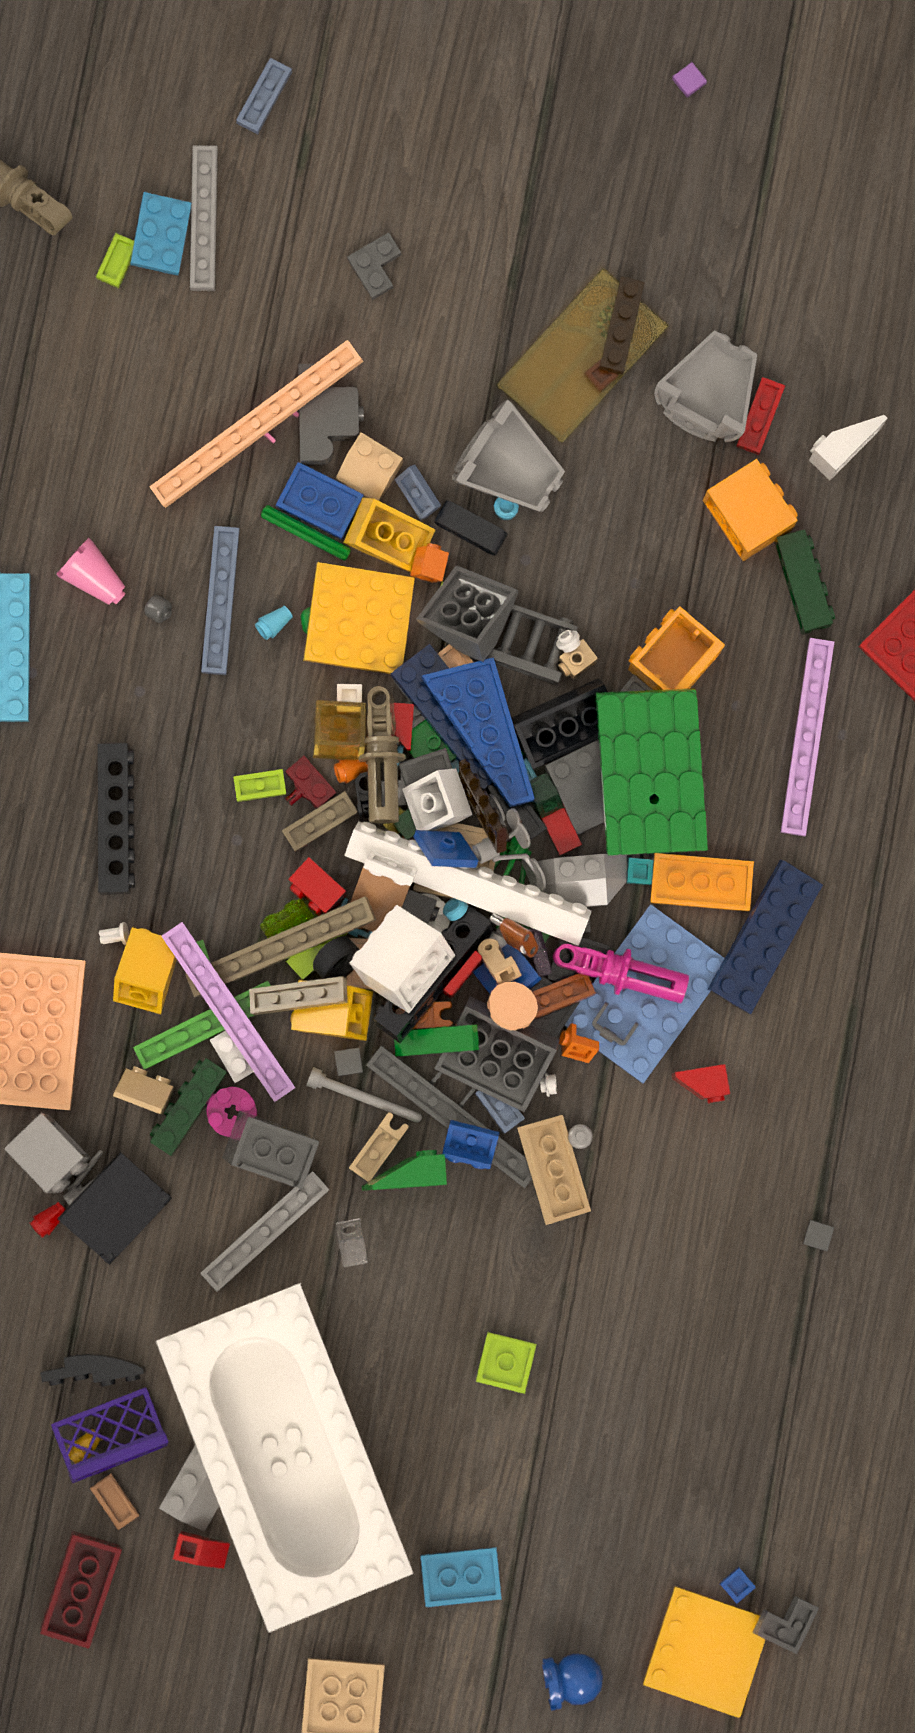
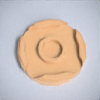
[487,982,538,1030]

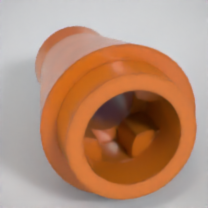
[334,758,368,784]

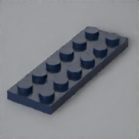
[390,644,493,790]
[708,860,823,1014]

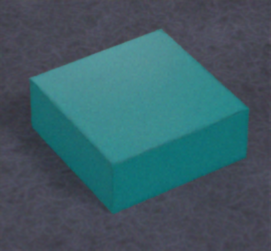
[626,858,654,885]

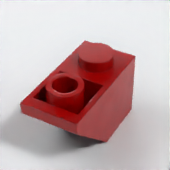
[173,1531,230,1569]

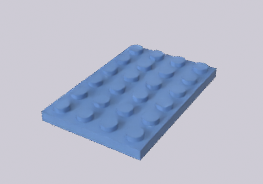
[564,904,725,1084]

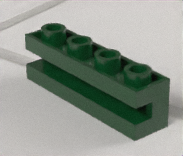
[774,529,835,635]

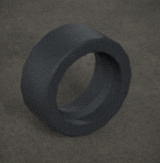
[313,936,360,979]

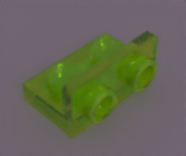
[259,899,314,938]

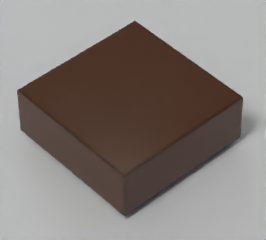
[584,359,619,393]

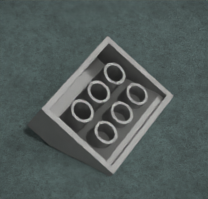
[544,740,604,835]
[434,996,560,1112]

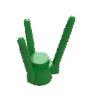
[494,836,532,885]

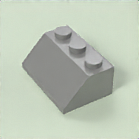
[159,1445,220,1531]

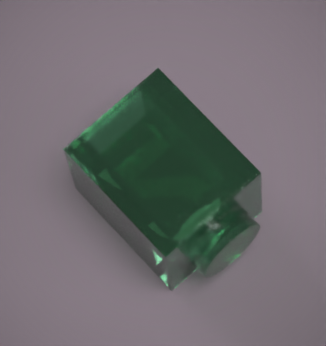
[530,773,564,818]

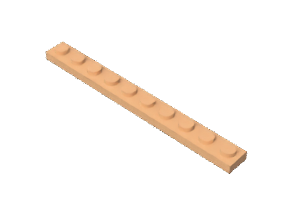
[150,340,363,508]

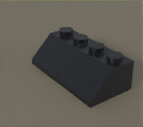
[511,678,608,769]

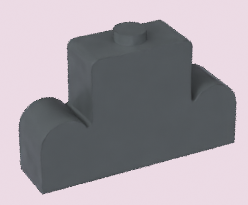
[298,364,364,466]

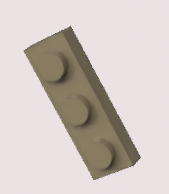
[282,791,358,852]

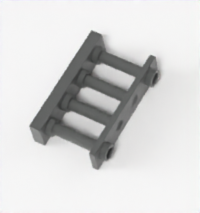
[486,604,578,686]

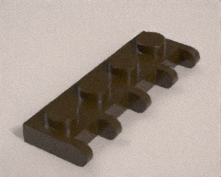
[459,759,509,853]

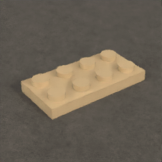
[517,1115,591,1225]

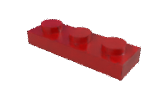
[736,377,785,455]

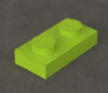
[234,769,287,802]

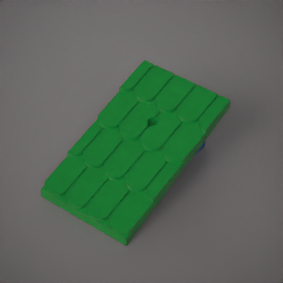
[596,688,708,855]

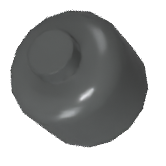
[144,595,172,623]

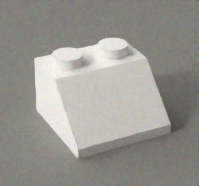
[402,769,473,831]

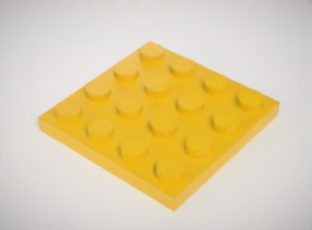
[303,562,415,674]

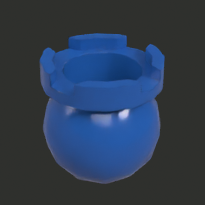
[542,1653,603,1711]

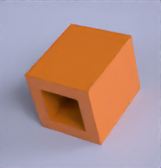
[410,543,449,583]

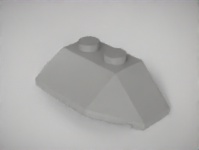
[530,854,628,907]

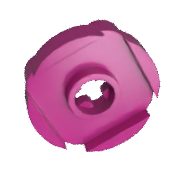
[207,1087,257,1137]

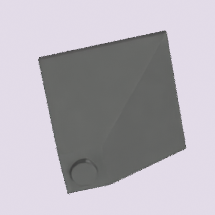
[416,565,519,662]

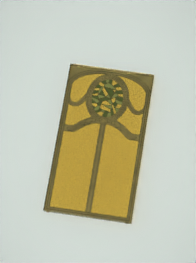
[496,268,669,444]

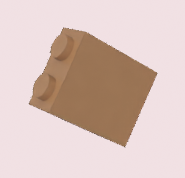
[350,866,413,932]

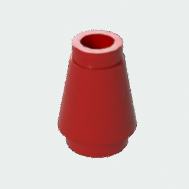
[29,1202,65,1238]

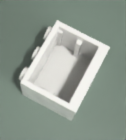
[350,905,455,1013]

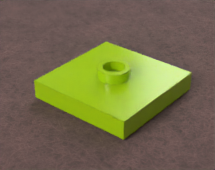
[476,1332,537,1394]

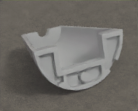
[654,330,757,442]
[452,400,565,512]

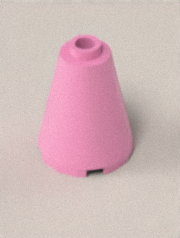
[56,538,126,605]

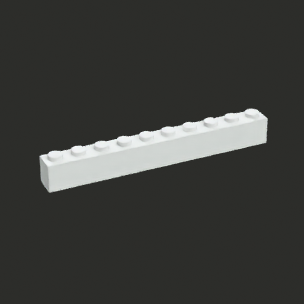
[345,821,592,946]

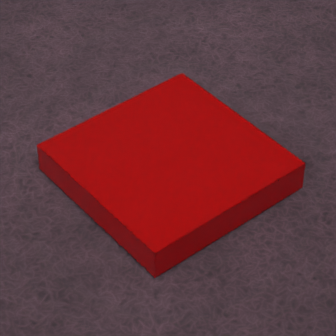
[444,951,482,998]

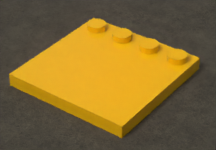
[643,1586,765,1718]

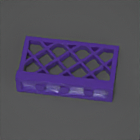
[51,1387,169,1484]

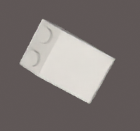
[809,415,887,480]

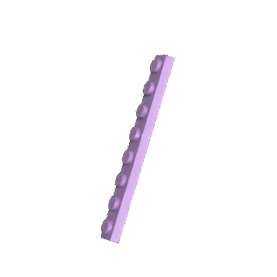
[780,638,834,837]
[162,922,295,1102]

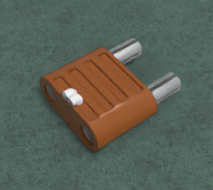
[490,913,538,958]

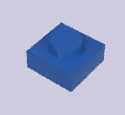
[720,1567,756,1604]

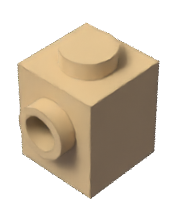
[558,639,598,680]

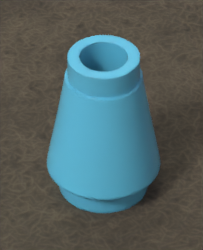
[255,606,293,640]

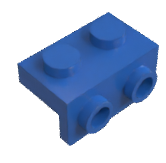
[442,1120,500,1169]

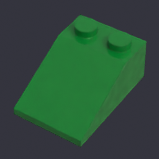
[362,1150,447,1191]

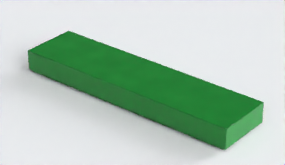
[394,1025,479,1057]

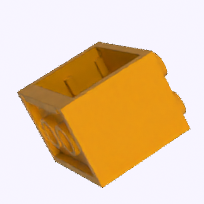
[703,459,798,561]
[628,606,725,690]

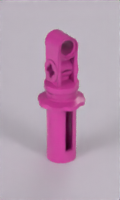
[553,944,689,1004]

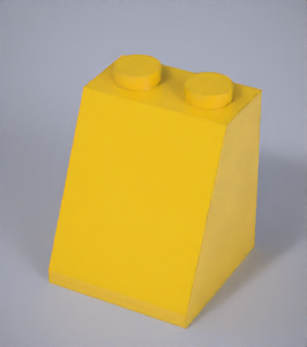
[113,927,177,1014]
[291,980,373,1041]

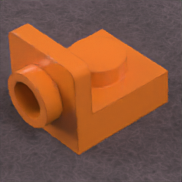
[559,1023,599,1063]

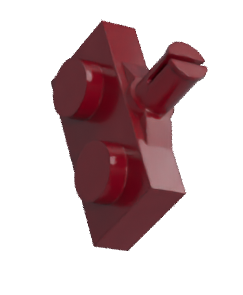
[285,756,337,809]

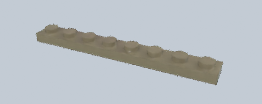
[185,897,376,997]

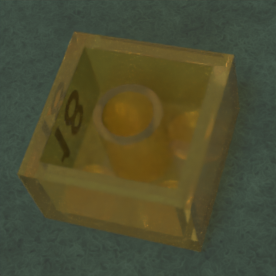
[313,700,366,760]

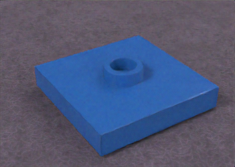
[414,830,479,868]
[473,944,542,994]

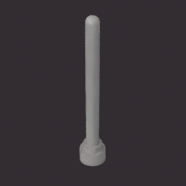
[306,1067,422,1123]

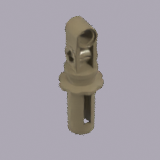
[0,160,72,235]
[359,686,406,824]

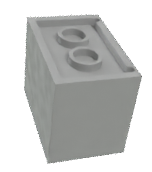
[4,1113,91,1193]

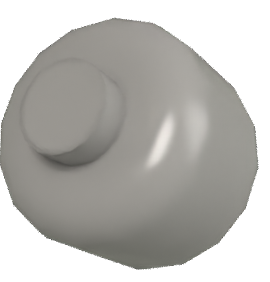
[568,1124,593,1149]

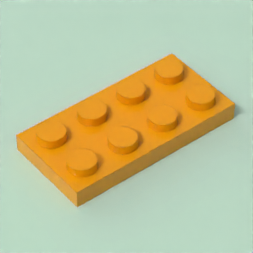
[650,853,754,912]

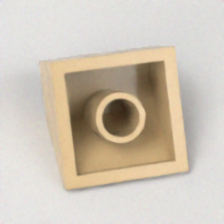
[335,432,403,501]
[113,1066,175,1115]

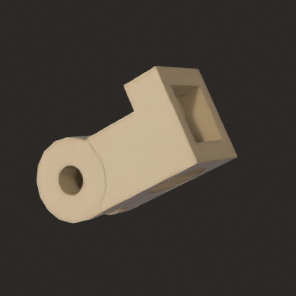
[478,939,521,985]

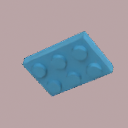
[130,192,192,276]
[421,1547,502,1607]

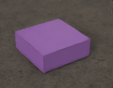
[672,63,707,98]

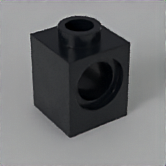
[402,890,440,925]

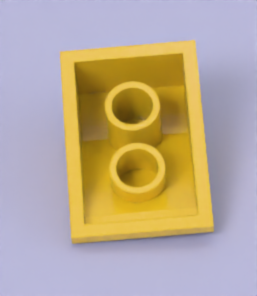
[343,498,436,573]

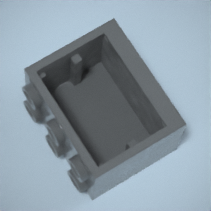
[222,1110,320,1189]

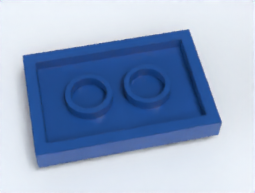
[276,462,364,540]

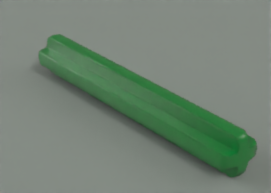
[261,505,351,561]

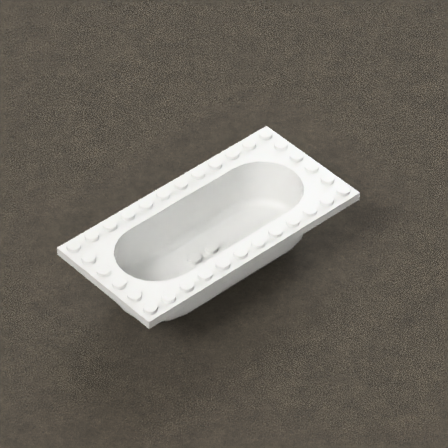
[156,1283,413,1632]

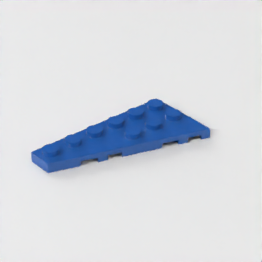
[421,657,535,807]

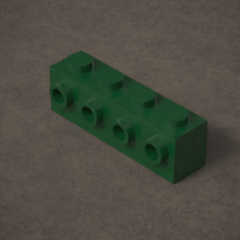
[150,1058,228,1156]

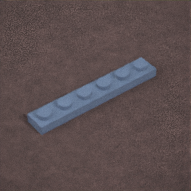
[201,526,240,675]

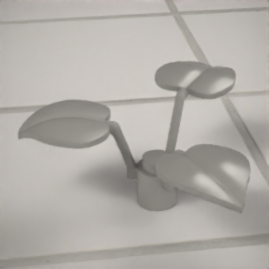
[472,794,546,892]

